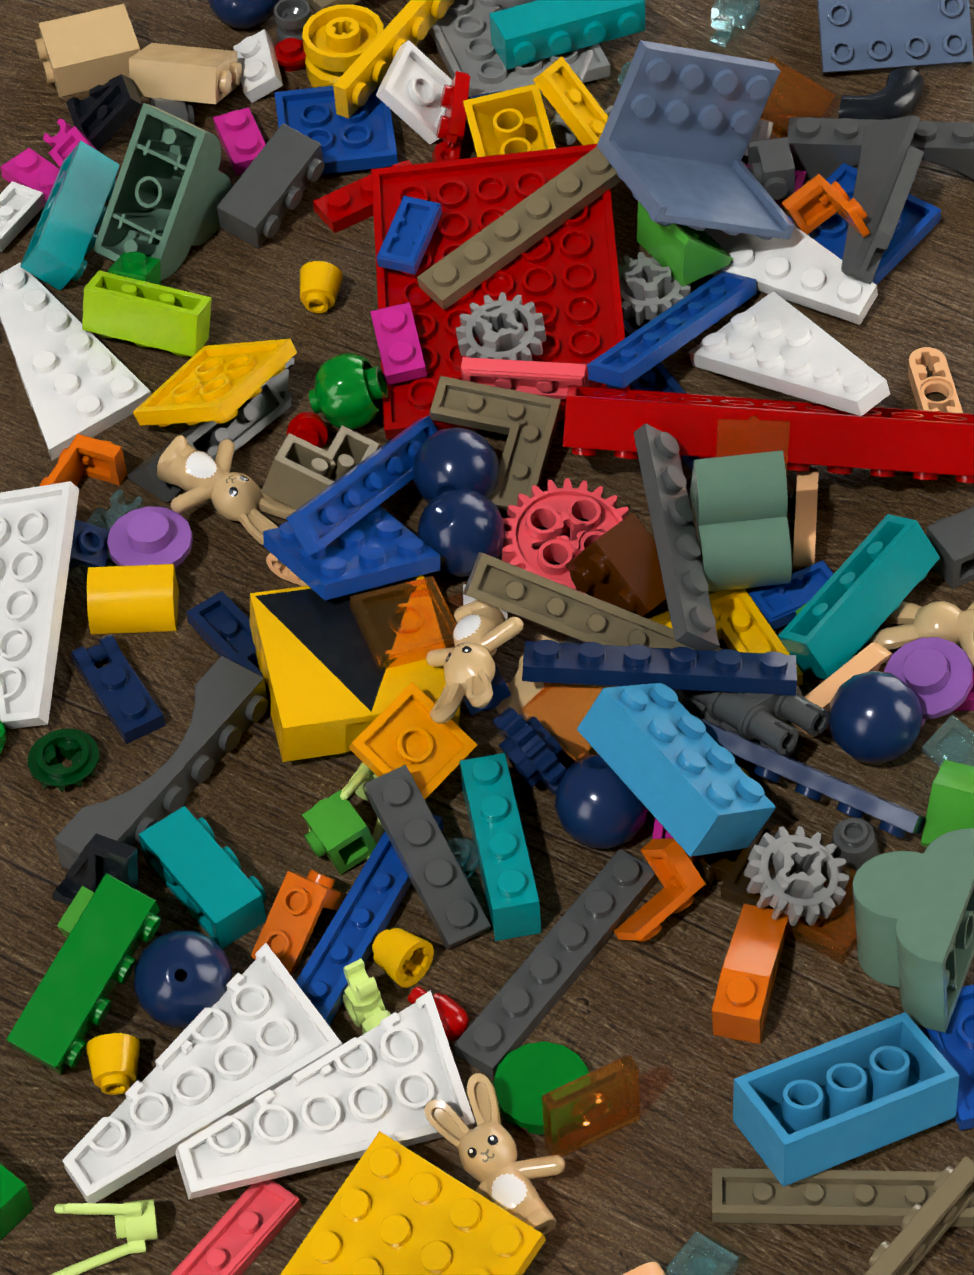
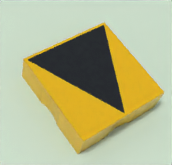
[250,575,460,762]

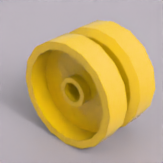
[302,4,384,88]

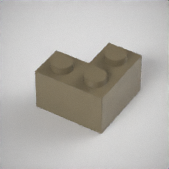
[261,426,379,510]

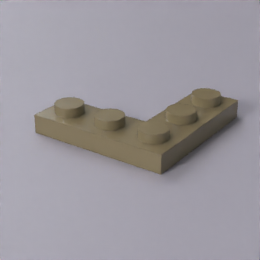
[430,376,562,513]

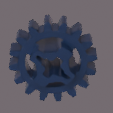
[493,706,567,796]

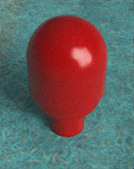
[407,986,469,1041]

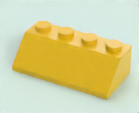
[463,84,556,157]

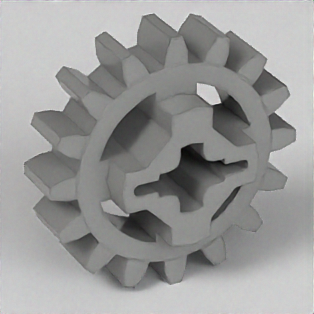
[618,252,691,326]
[456,292,546,361]
[744,826,849,926]

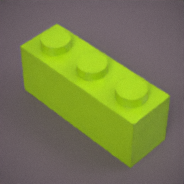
[82,270,212,357]

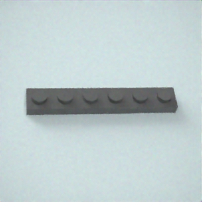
[634,423,719,651]
[454,849,658,1079]

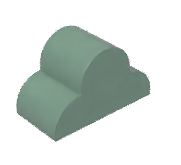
[93,103,232,280]
[689,450,792,592]
[853,828,974,1033]

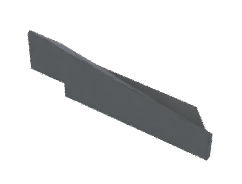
[841,115,924,284]
[127,357,295,503]

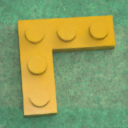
[533,56,609,145]
[649,589,803,686]

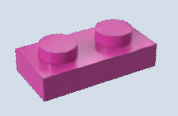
[213,107,266,175]
[0,148,60,207]
[370,302,427,385]

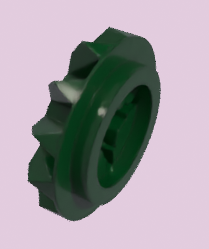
[28,729,100,792]

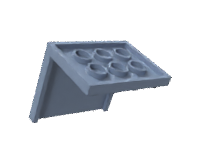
[817,0,973,75]
[597,40,795,240]

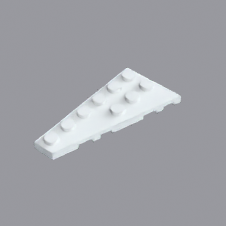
[648,226,878,325]
[0,263,151,461]
[688,291,890,416]
[0,481,79,729]
[63,943,342,1203]
[175,990,475,1199]

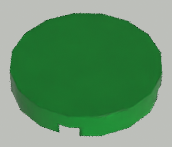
[493,1041,591,1135]

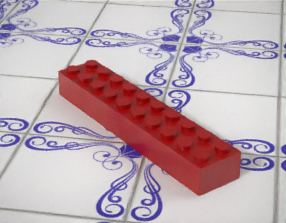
[563,385,974,483]

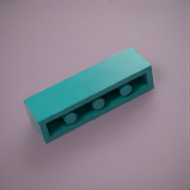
[489,0,646,69]
[20,141,120,291]
[778,514,940,680]
[460,753,541,941]

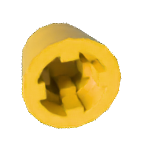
[299,261,343,314]
[372,928,434,988]
[86,1033,140,1095]

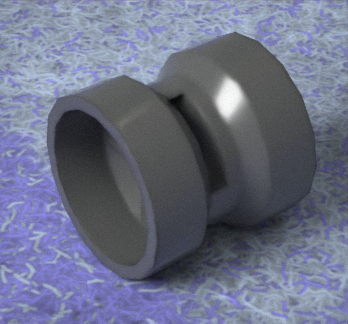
[274,0,311,43]

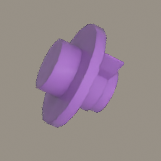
[107,506,193,567]
[884,637,973,727]

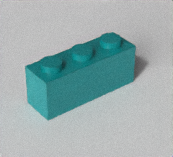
[139,806,267,949]

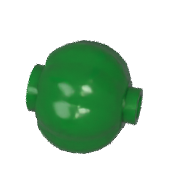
[309,353,388,430]

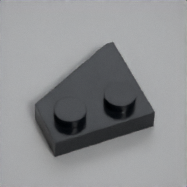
[66,74,142,151]
[52,833,138,906]

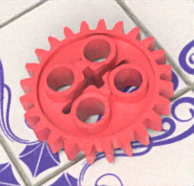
[501,478,629,594]

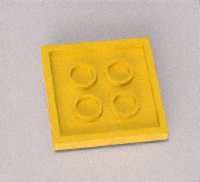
[133,339,297,427]

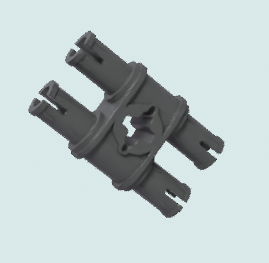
[681,685,830,755]

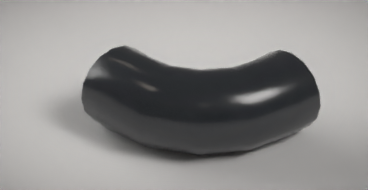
[838,68,924,120]

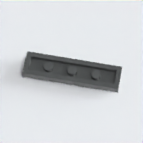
[363,765,491,950]

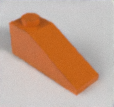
[712,904,789,1044]

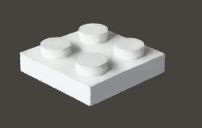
[376,40,452,144]

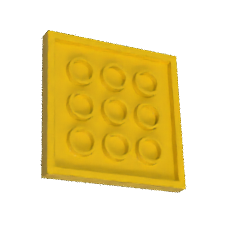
[280,1131,546,1275]

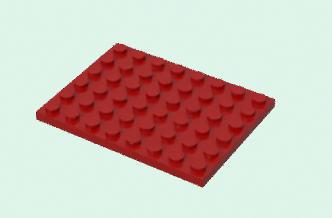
[371,144,630,439]

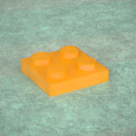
[348,682,477,800]

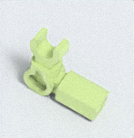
[343,959,391,1034]

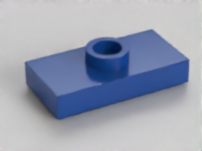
[376,196,442,275]
[748,560,834,630]

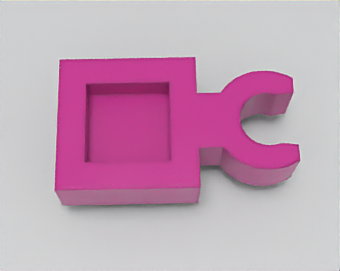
[43,119,98,168]

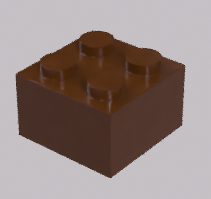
[565,512,666,617]

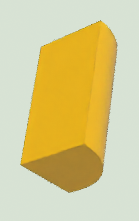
[87,564,179,634]

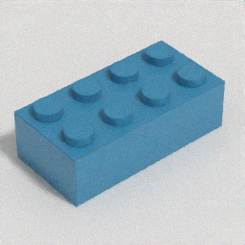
[577,683,776,857]
[733,1012,959,1187]

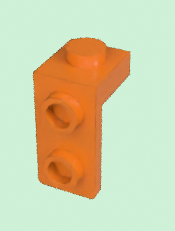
[781,174,870,238]
[40,434,127,486]
[614,838,706,942]
[251,869,347,975]

